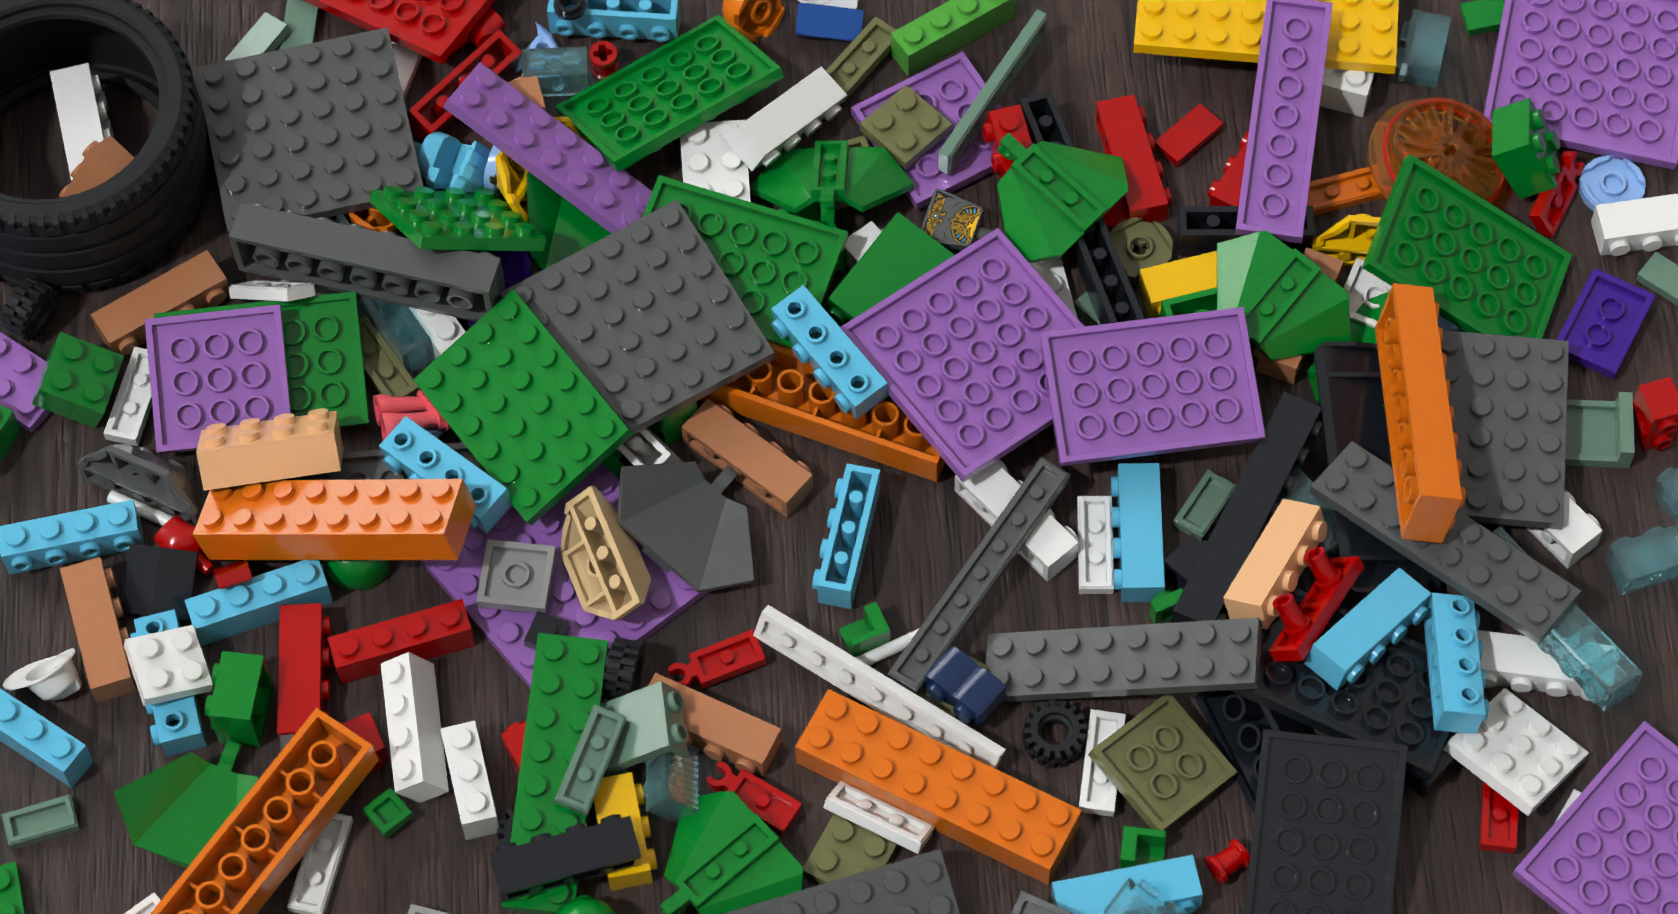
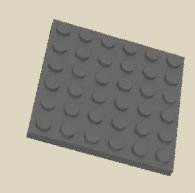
[195,27,423,235]
[500,200,776,435]

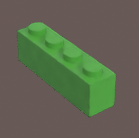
[891,0,1016,77]

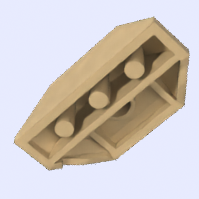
[560,486,651,621]

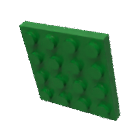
[370,186,546,251]

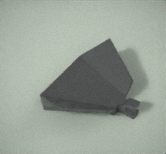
[618,461,754,592]

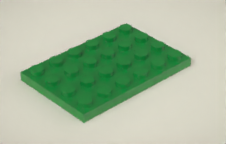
[555,14,784,172]
[1362,154,1572,339]
[643,175,848,349]
[413,289,634,526]
[154,291,370,428]

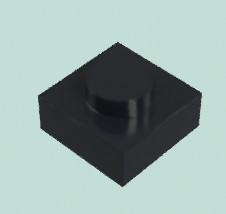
[524,611,570,650]

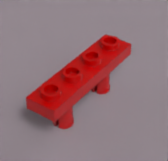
[1269,547,1365,662]

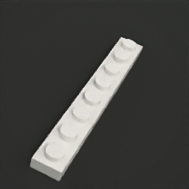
[753,605,1006,769]

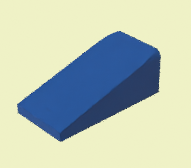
[796,3,864,42]

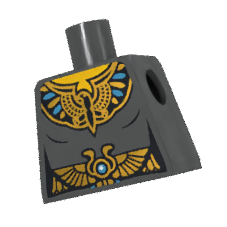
[921,188,994,255]

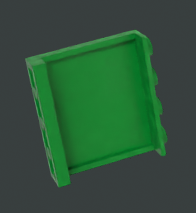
[823,212,954,326]

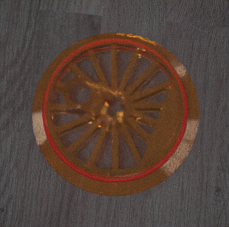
[1368,97,1510,210]

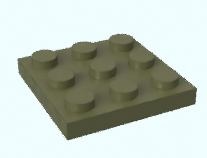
[1088,693,1238,831]

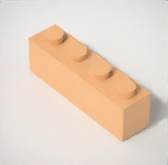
[1223,499,1327,630]

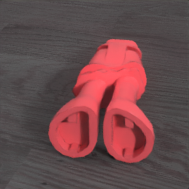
[373,390,452,441]

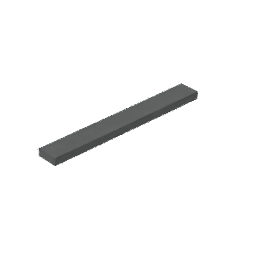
[887,457,1070,695]

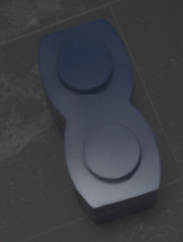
[925,646,1006,726]

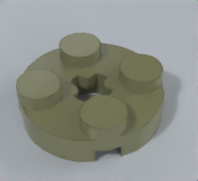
[1110,217,1173,284]

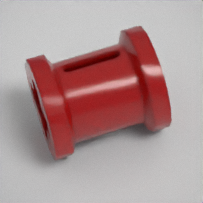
[588,41,619,81]
[1204,838,1250,885]

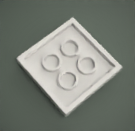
[1443,688,1589,816]

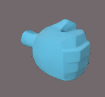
[413,131,490,193]

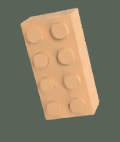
[196,408,344,491]

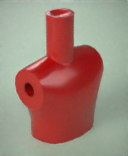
[452,6,506,53]
[153,515,214,576]

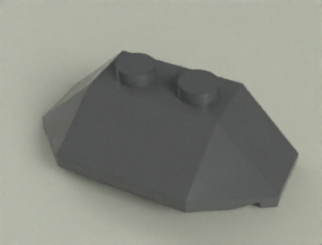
[77,444,200,526]

